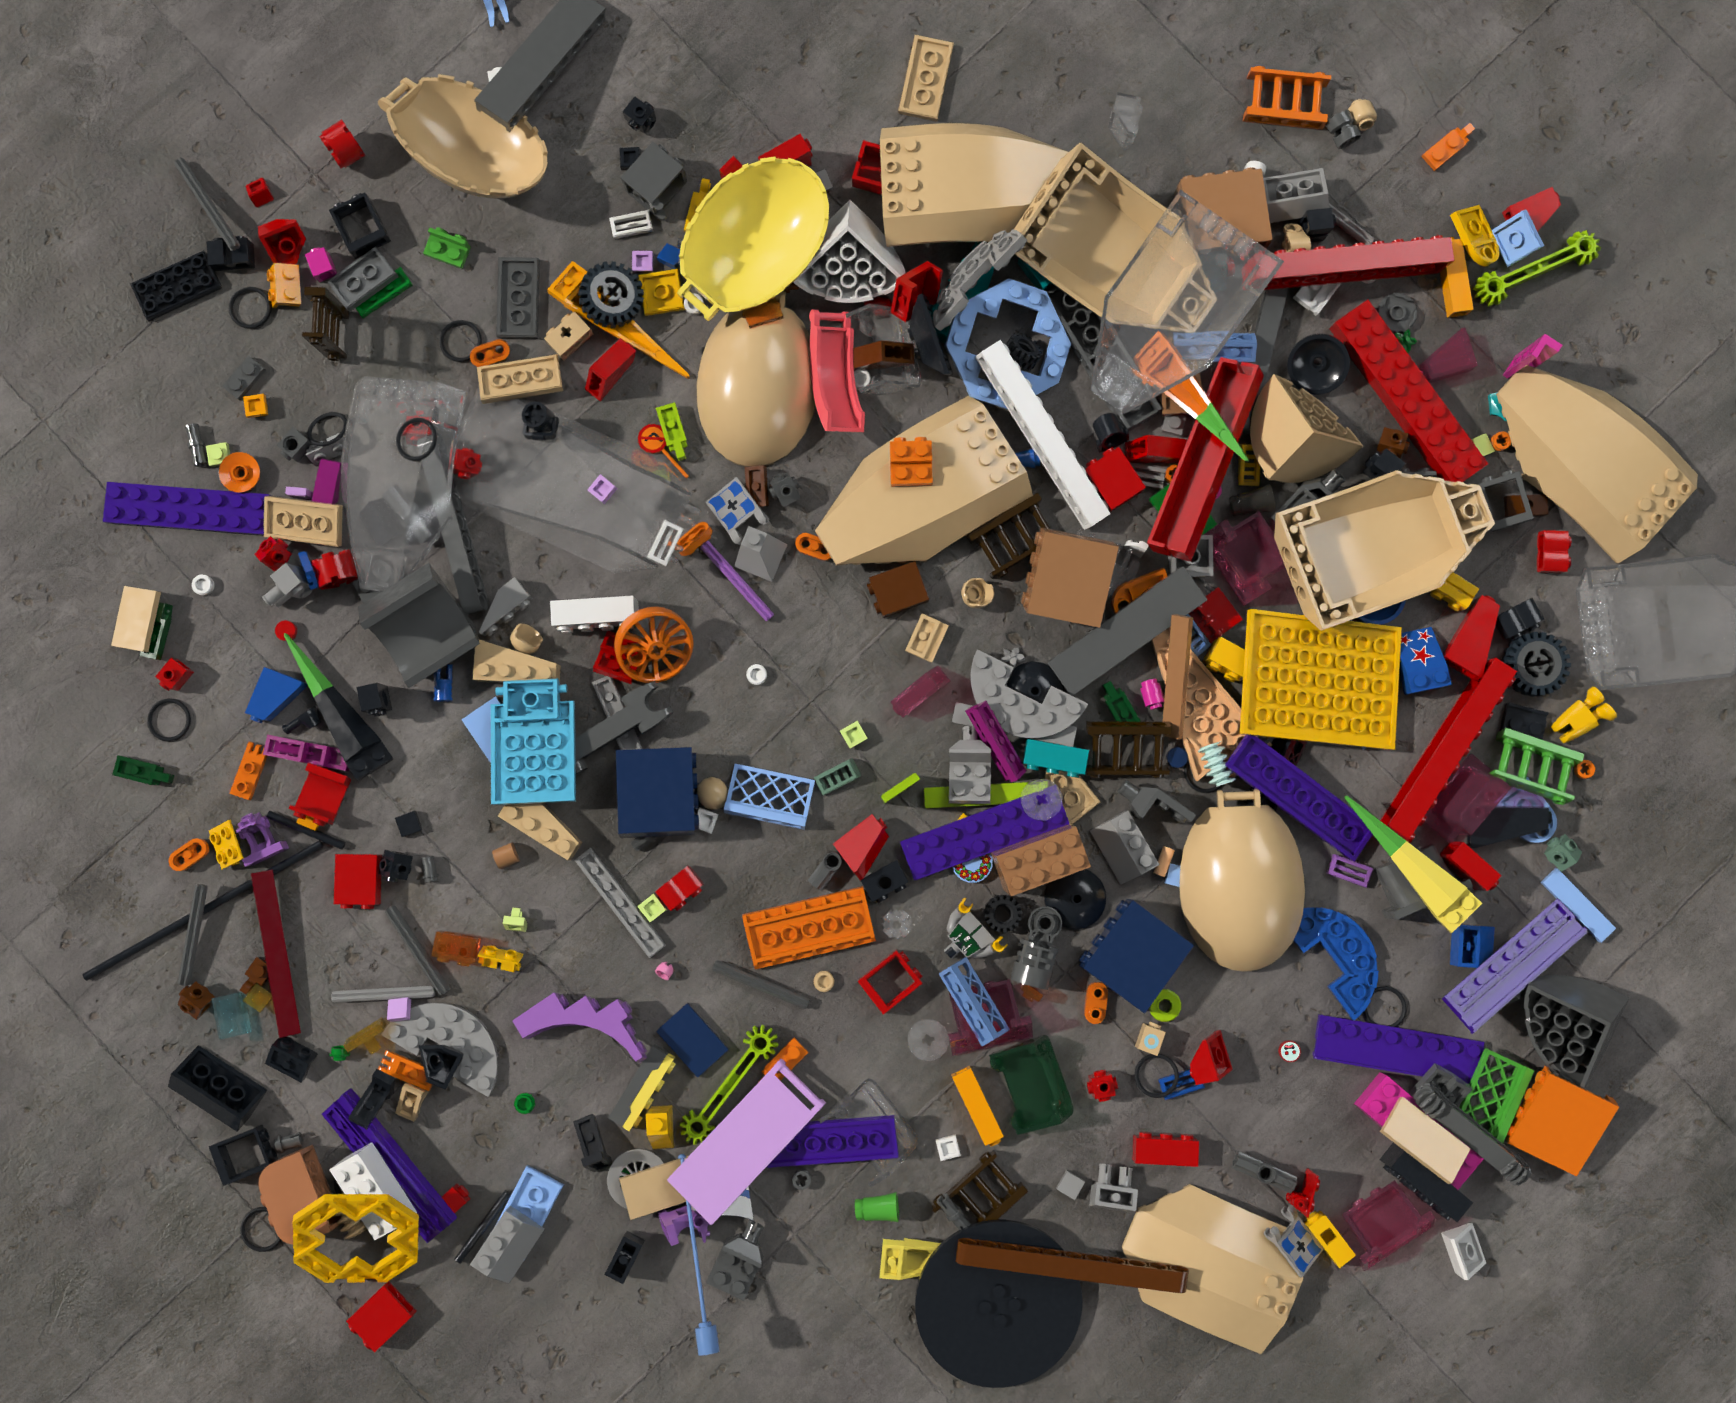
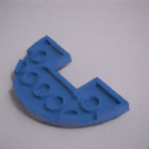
[1293,907,1379,1020]

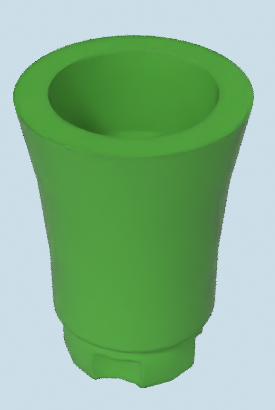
[855,1192,899,1222]

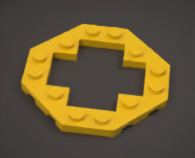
[292,1194,419,1283]

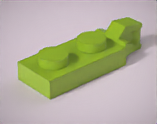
[656,402,688,461]

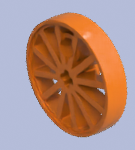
[614,607,693,683]

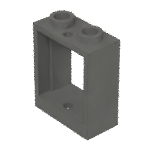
[1478,470,1534,532]

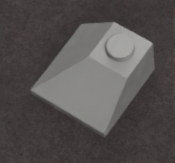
[734,526,787,582]

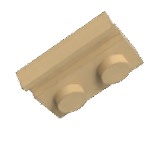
[905,614,949,663]

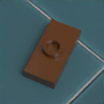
[745,465,769,507]
[1504,494,1548,517]

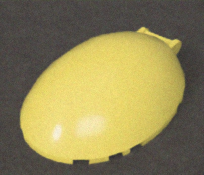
[677,157,829,321]

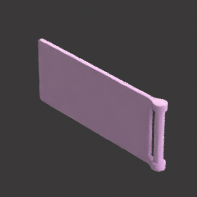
[667,1058,826,1225]

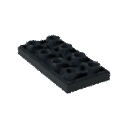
[130,250,222,321]

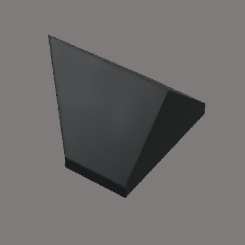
[419,1045,464,1090]

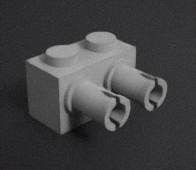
[262,563,312,608]
[1089,1164,1138,1213]

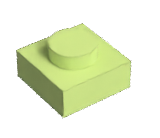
[206,442,230,467]
[840,721,868,749]
[637,893,667,922]

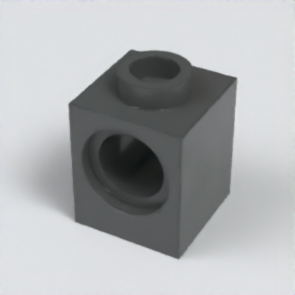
[277,427,313,462]

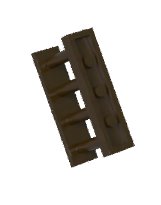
[302,287,349,361]
[967,493,1051,579]
[1086,721,1172,778]
[932,1150,1028,1223]

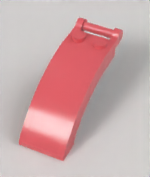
[809,309,865,432]

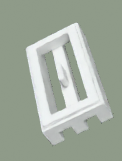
[609,210,653,239]
[647,520,684,566]

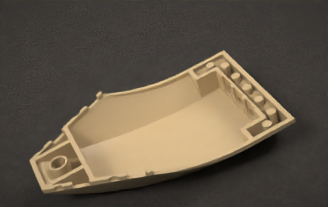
[880,123,1068,247]
[1014,143,1217,334]
[1496,365,1698,563]
[815,396,1033,566]
[1274,470,1495,631]

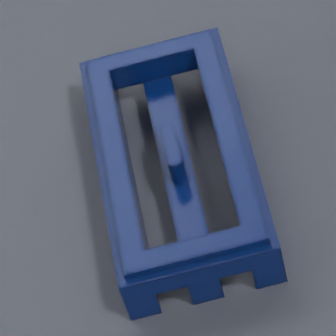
[298,551,318,589]
[1158,1069,1205,1100]

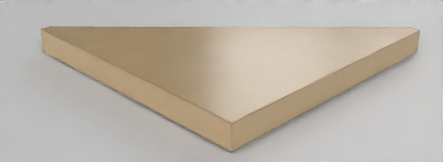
[1044,768,1100,825]

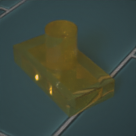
[343,1017,386,1054]

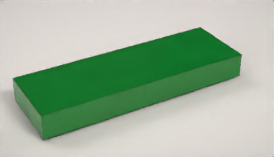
[355,267,413,318]

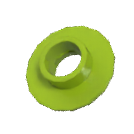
[1149,989,1181,1022]

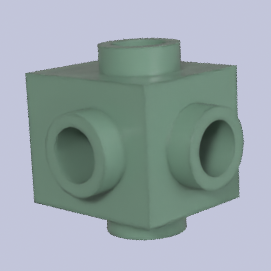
[1544,834,1582,872]

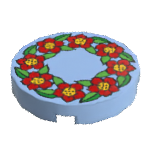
[952,853,993,883]

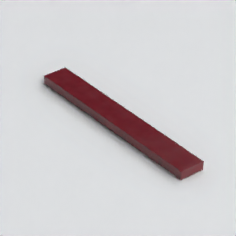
[251,870,301,1038]

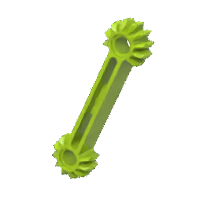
[1473,230,1602,307]
[680,1025,779,1145]

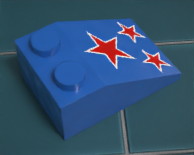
[1399,627,1452,695]

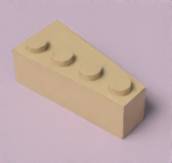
[473,640,561,683]
[498,803,583,860]

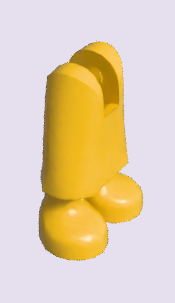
[1551,686,1617,744]

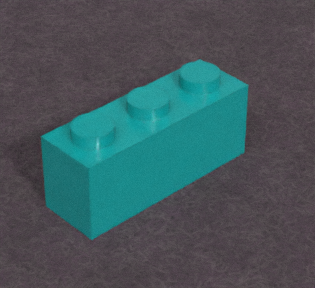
[1022,739,1089,778]

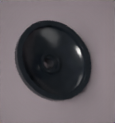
[1287,334,1350,395]
[1006,662,1064,704]
[1044,869,1106,929]

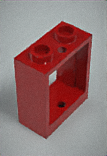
[857,949,923,1015]

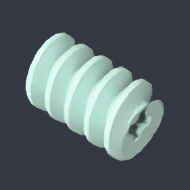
[1198,741,1236,787]

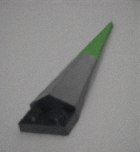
[284,633,393,782]

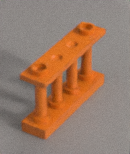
[1243,66,1331,130]

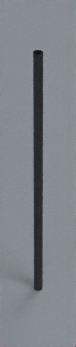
[82,840,324,981]

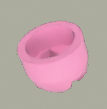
[655,962,673,980]

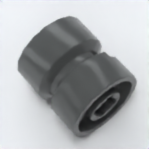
[1326,110,1362,149]

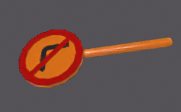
[638,424,689,478]

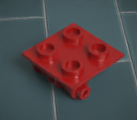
[1188,587,1243,643]
[1286,1168,1320,1218]

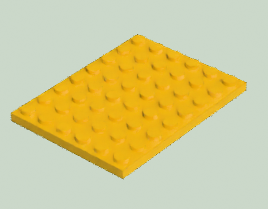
[1240,609,1402,750]

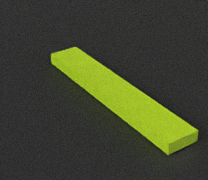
[924,781,1048,808]

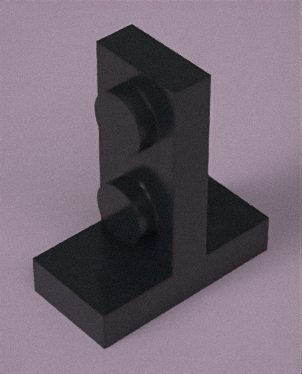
[348,1069,395,1129]
[573,1114,613,1172]

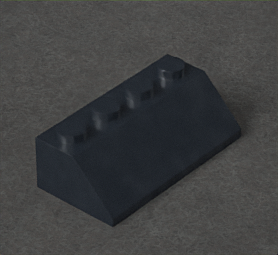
[168,1045,267,1132]

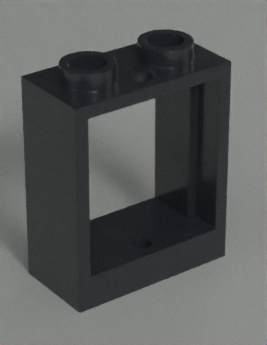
[329,193,391,259]
[209,1124,277,1186]

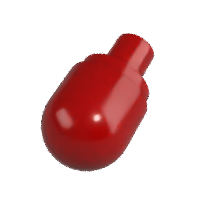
[863,297,892,314]

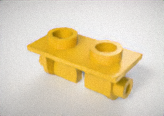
[477,945,524,973]

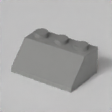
[1263,168,1329,223]
[1090,810,1159,885]
[470,1206,545,1283]

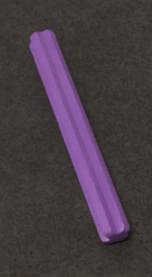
[700,541,774,621]

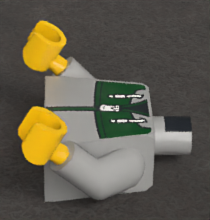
[944,898,1008,959]

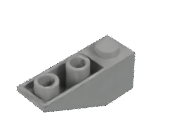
[479,577,533,636]

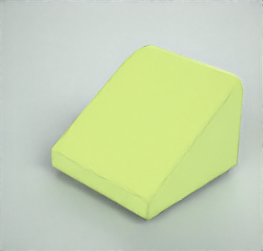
[1471,433,1495,457]

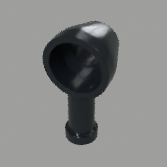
[282,706,321,734]

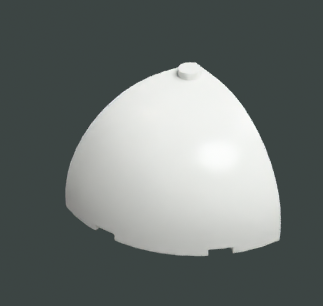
[793,200,906,303]

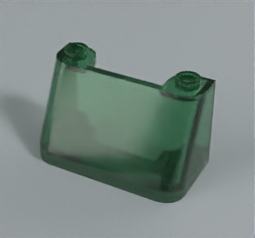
[989,1035,1074,1135]

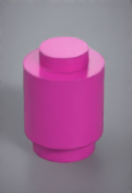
[1140,678,1164,710]

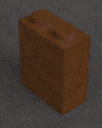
[867,561,929,618]

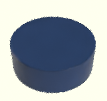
[1166,747,1188,768]

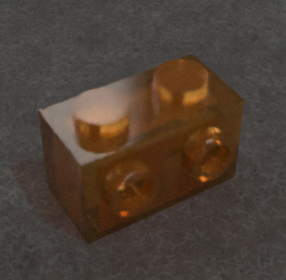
[431,930,481,967]

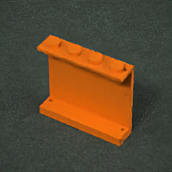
[1505,1066,1619,1176]

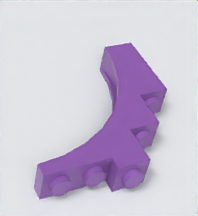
[512,992,647,1063]

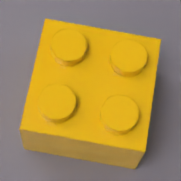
[1202,637,1245,683]

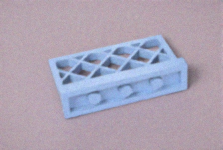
[724,764,815,830]

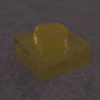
[243,984,272,1013]

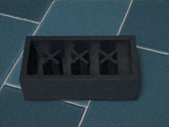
[1380,1142,1473,1223]

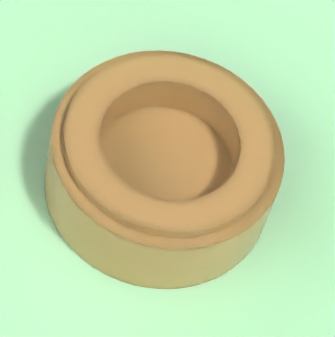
[814,971,834,992]

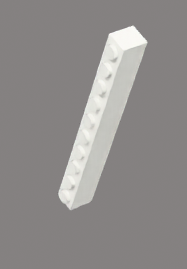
[975,340,1111,530]

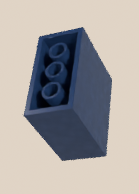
[616,747,699,838]
[1079,899,1194,1014]

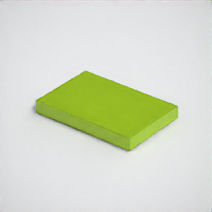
[881,773,920,804]

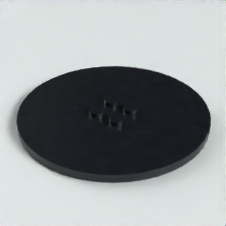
[915,1219,1082,1388]

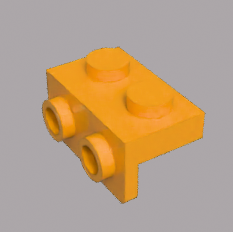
[267,263,301,308]

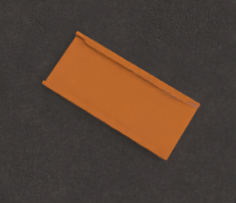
[742,886,876,970]

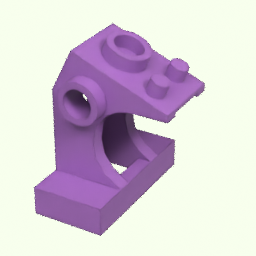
[236,812,289,867]
[657,1205,710,1246]

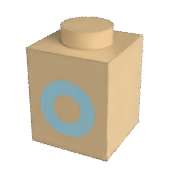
[1135,1022,1166,1056]

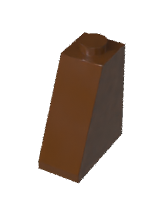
[853,340,915,370]

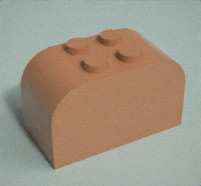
[259,1144,341,1245]

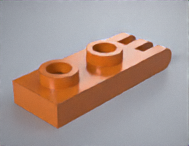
[229,741,267,800]
[378,1050,433,1091]

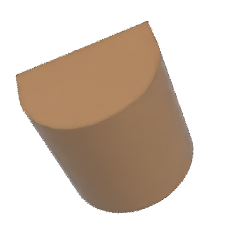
[492,842,520,869]

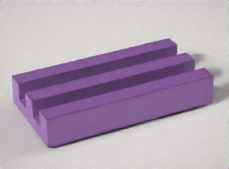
[1326,854,1373,888]

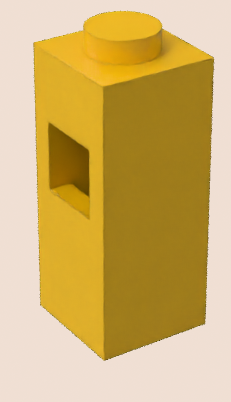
[1304,1210,1356,1268]

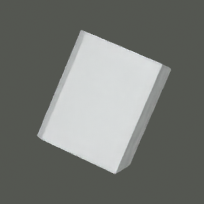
[1441,1223,1486,1280]

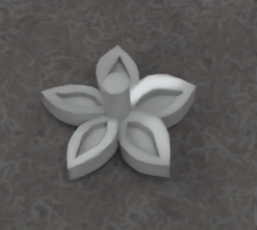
[1000,647,1025,667]

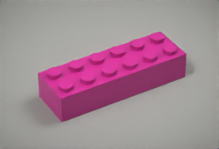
[1354,1072,1483,1190]

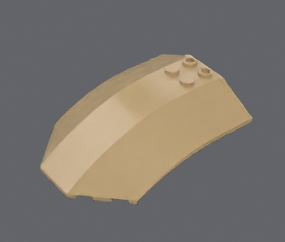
[1122,1184,1303,1354]

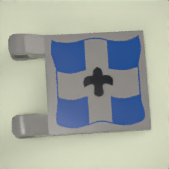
[706,477,769,545]
[1264,1205,1324,1277]

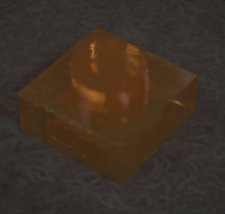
[1020,984,1043,1002]

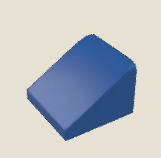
[657,243,680,269]

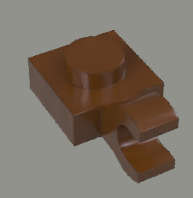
[240,957,269,995]

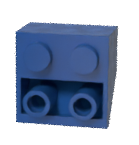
[1450,924,1495,968]

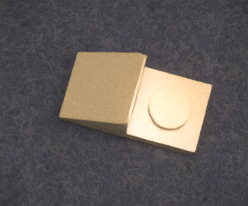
[395,1083,429,1122]

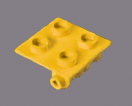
[209,820,244,869]

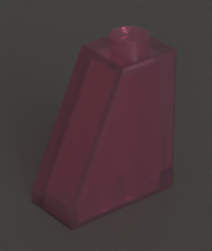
[1419,327,1478,383]
[891,666,951,718]

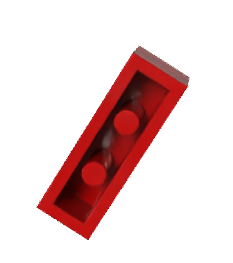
[1132,1132,1199,1167]

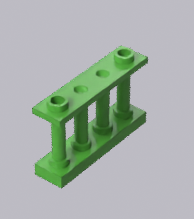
[1487,728,1584,805]

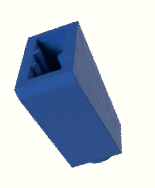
[245,667,308,723]

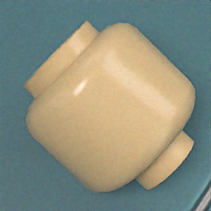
[1348,99,1377,131]

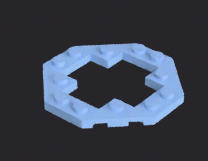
[944,278,1071,410]

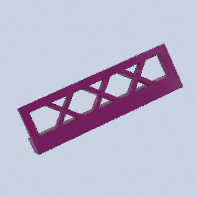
[965,701,1027,782]

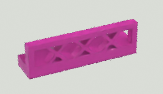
[1503,334,1563,379]

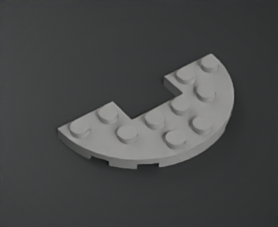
[933,229,1027,331]
[971,649,1088,739]
[381,1003,498,1097]

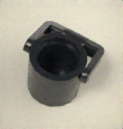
[522,401,559,440]
[1092,413,1129,453]

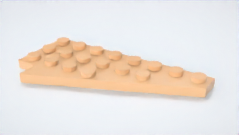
[1151,626,1272,785]

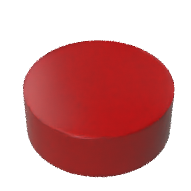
[275,620,297,641]

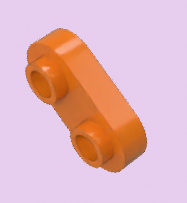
[470,339,510,367]
[675,522,713,556]
[795,533,832,561]
[169,838,209,871]
[1084,982,1108,1024]

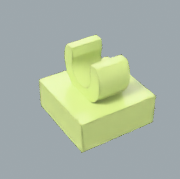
[503,908,527,932]

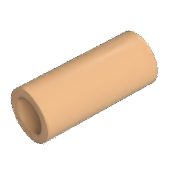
[1153,846,1175,877]

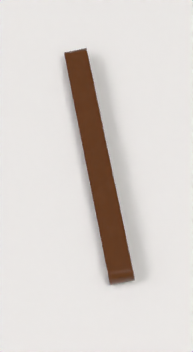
[955,1238,1189,1293]

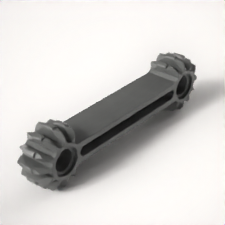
[1413,1082,1532,1186]

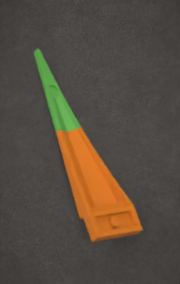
[1132,331,1249,462]

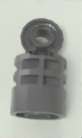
[1010,906,1062,990]

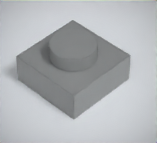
[1161,415,1186,437]

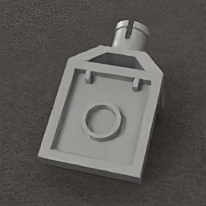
[949,726,991,804]

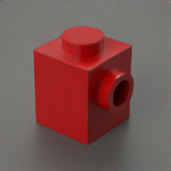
[155,658,194,691]

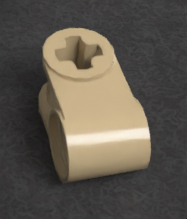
[1282,224,1311,252]

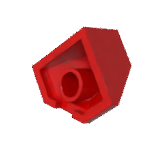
[258,219,306,264]

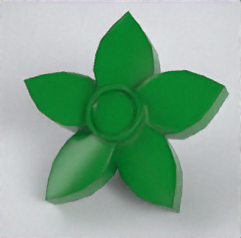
[1394,329,1418,353]

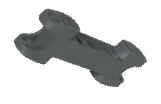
[575,681,674,775]

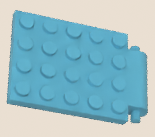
[491,678,576,805]

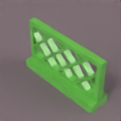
[1459,1048,1534,1143]

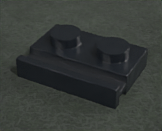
[1500,703,1549,740]

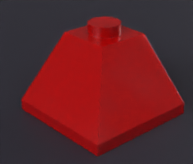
[1190,1030,1233,1085]

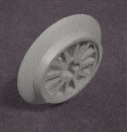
[607,1149,664,1209]

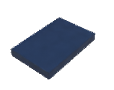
[656,1003,729,1078]

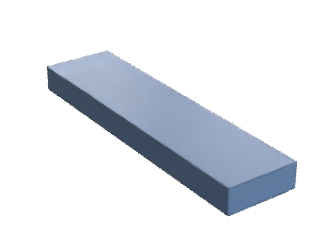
[1540,868,1616,943]

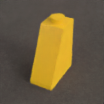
[646,1105,674,1149]

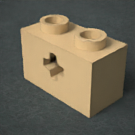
[544,312,593,361]

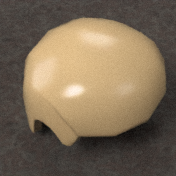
[961,578,994,608]
[510,623,543,654]
[696,777,729,810]

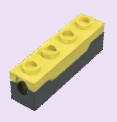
[608,1044,676,1131]

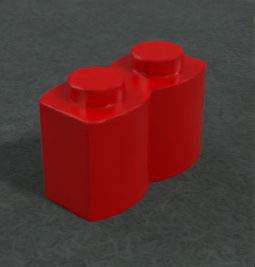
[1537,530,1572,573]
[655,865,704,911]

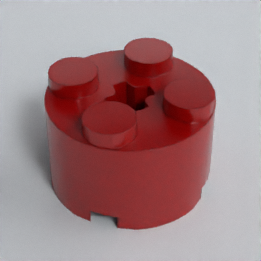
[319,119,366,169]
[311,549,359,590]

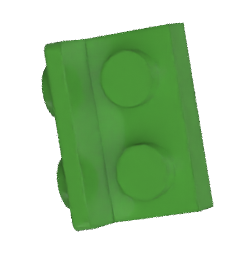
[423,227,471,269]

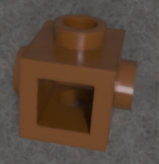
[1376,427,1410,459]
[177,982,215,1020]

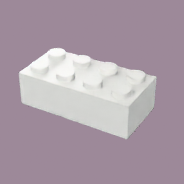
[550,596,639,633]
[329,1142,417,1240]

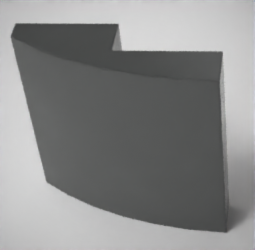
[1409,1063,1472,1106]

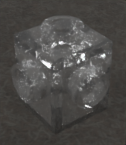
[882,909,912,939]

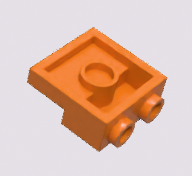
[890,437,933,486]

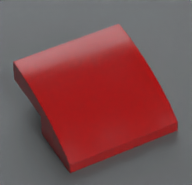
[593,631,638,684]

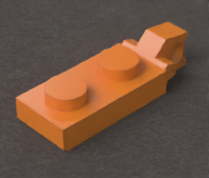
[1421,123,1475,171]
[758,1037,809,1083]

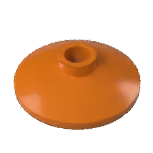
[219,452,260,493]

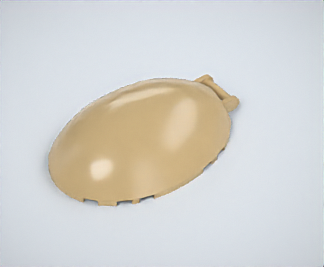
[378,74,548,199]
[697,291,816,467]
[1179,789,1305,971]

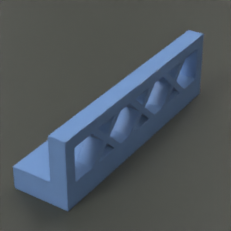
[1173,333,1257,362]
[939,957,1010,1046]

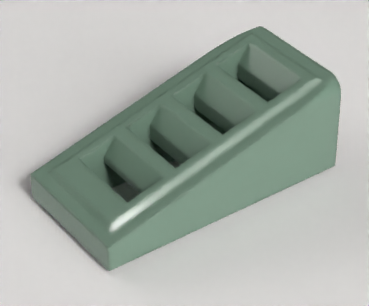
[814,758,861,795]

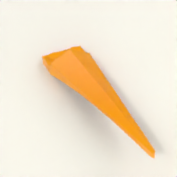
[547,261,690,379]

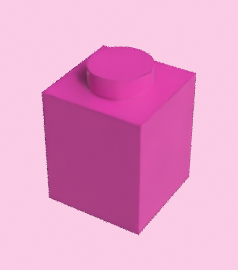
[305,247,337,283]

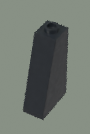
[1467,805,1552,848]

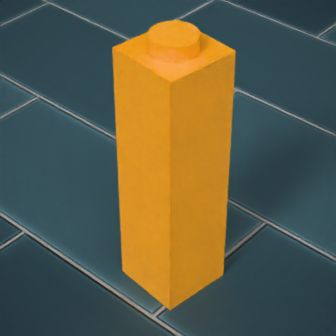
[1440,237,1473,318]
[951,1066,1004,1147]

